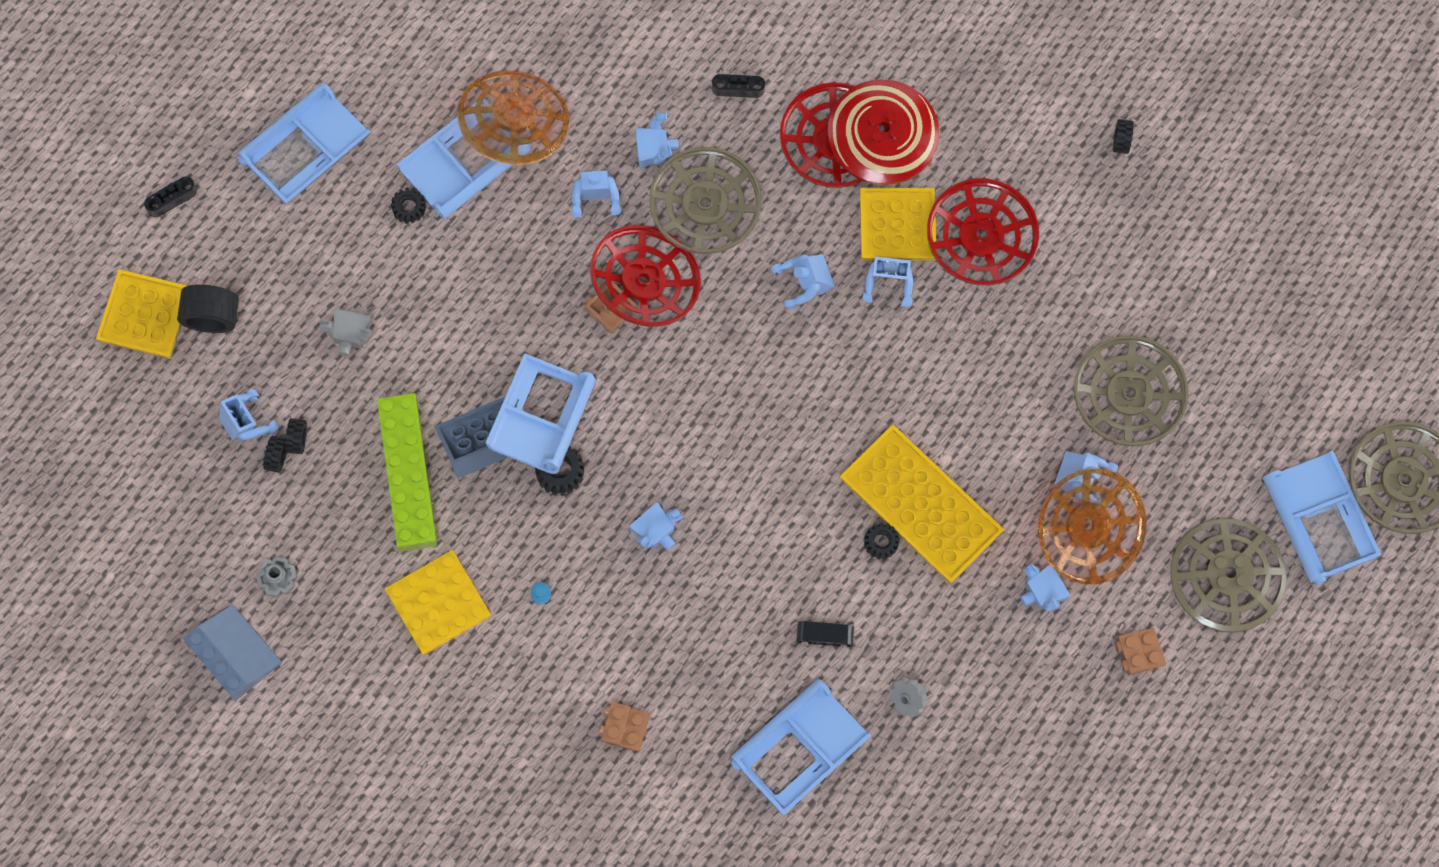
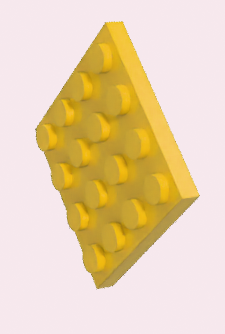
[860,188,936,261]
[96,269,187,359]
[385,550,491,656]

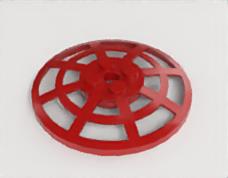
[780,82,889,188]
[927,178,1039,286]
[590,225,701,327]

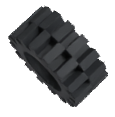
[1113,119,1134,154]
[391,188,426,224]
[285,418,307,454]
[263,436,287,473]
[864,523,900,560]

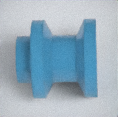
[531,582,551,604]

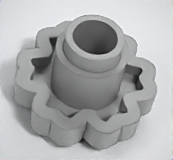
[256,557,297,597]
[890,677,927,718]

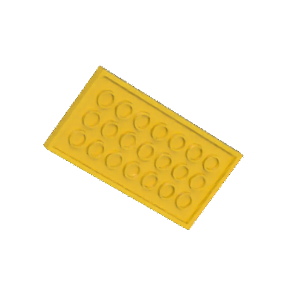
[839,424,1004,585]

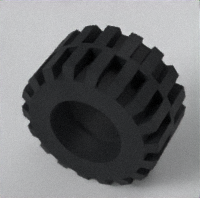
[535,445,584,496]

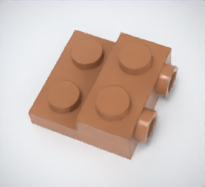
[584,281,638,334]
[1115,628,1166,676]
[598,702,650,752]

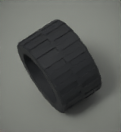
[177,284,239,333]

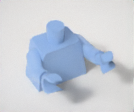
[636,111,679,167]
[572,171,621,217]
[771,254,835,310]
[863,257,913,307]
[219,389,278,441]
[1055,451,1118,509]
[629,502,683,551]
[1020,563,1070,611]

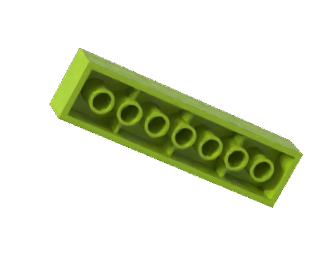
[377,393,438,552]

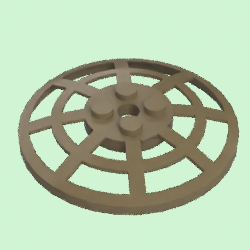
[649,147,762,254]
[1074,336,1189,446]
[1349,422,1439,534]
[1170,518,1287,632]

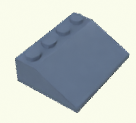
[434,397,508,478]
[183,605,282,702]

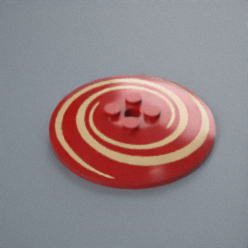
[828,79,939,185]

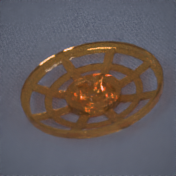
[457,71,569,165]
[1038,468,1147,584]

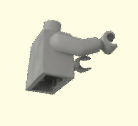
[320,309,372,356]

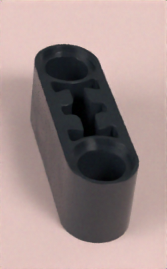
[712,74,765,98]
[144,176,197,218]
[796,621,854,647]

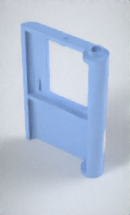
[486,354,596,474]
[730,678,871,815]

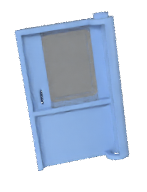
[237,82,371,204]
[397,97,531,219]
[1263,451,1381,585]

